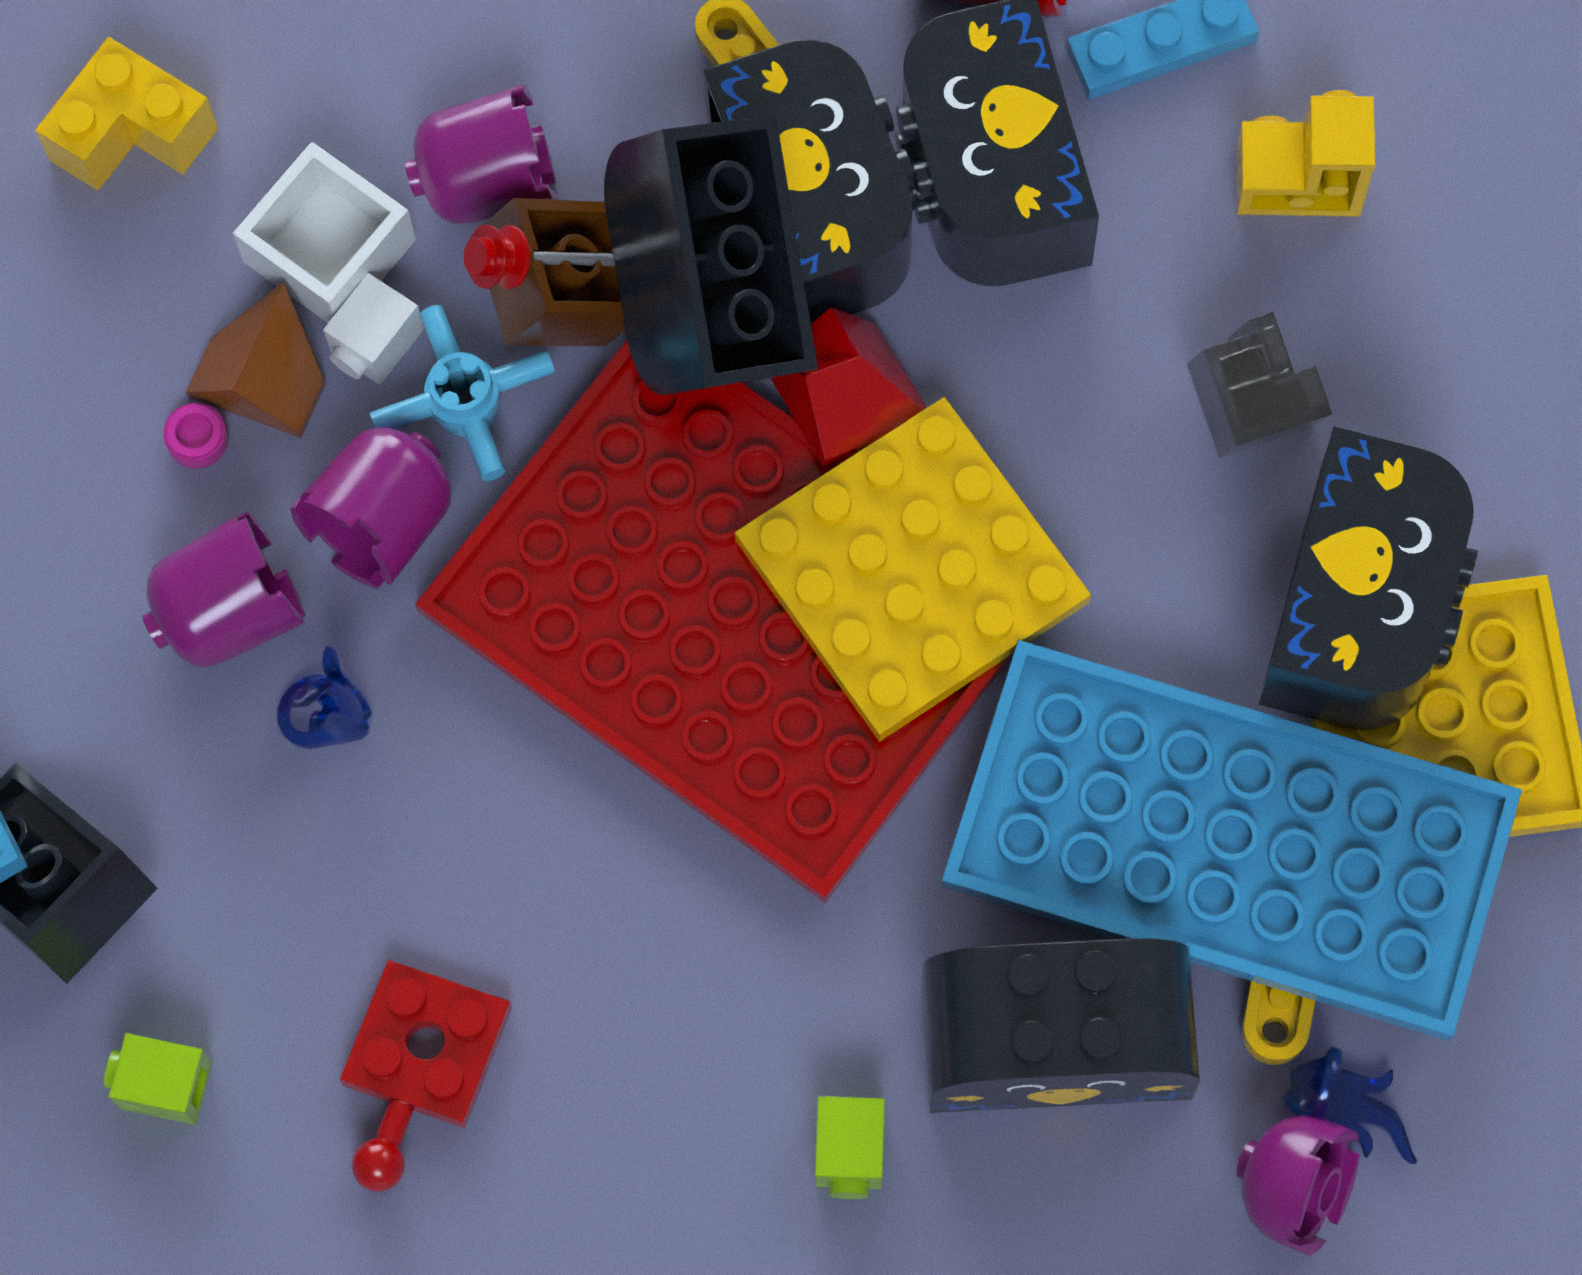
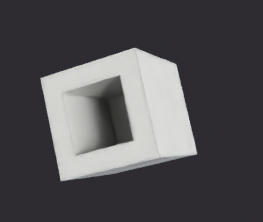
[323,273,424,386]

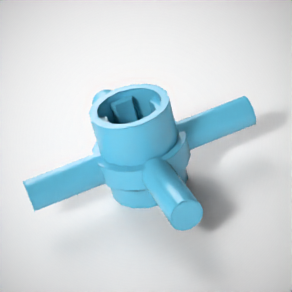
[369,305,555,481]

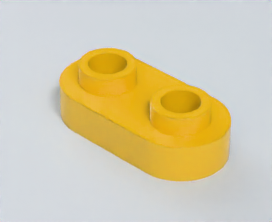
[695,0,779,66]
[1241,981,1315,1065]

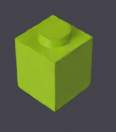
[104,1033,213,1125]
[815,1096,885,1199]

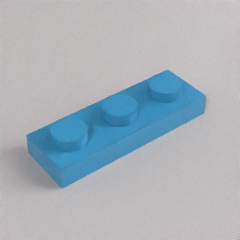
[1066,0,1259,100]

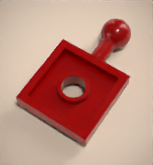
[340,959,512,1192]

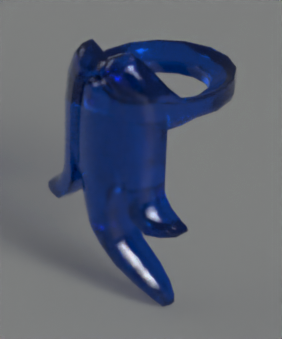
[277,646,373,749]
[1282,1045,1417,1165]

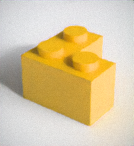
[35,36,219,191]
[1237,90,1375,217]

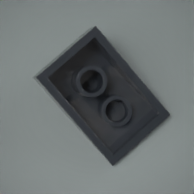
[0,763,158,984]

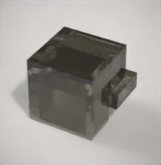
[1187,312,1332,458]

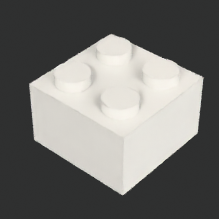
[233,142,417,323]

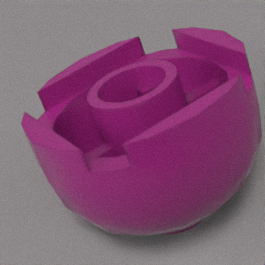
[1236,1115,1360,1256]

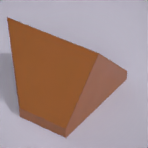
[186,281,326,438]

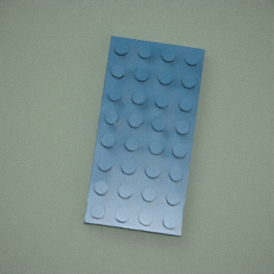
[942,640,1522,1042]

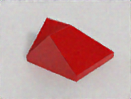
[770,308,927,467]

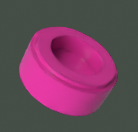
[163,403,229,469]

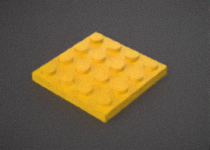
[735,397,1091,742]
[1311,574,1582,837]

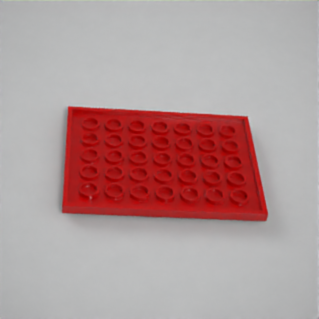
[415,340,1014,903]

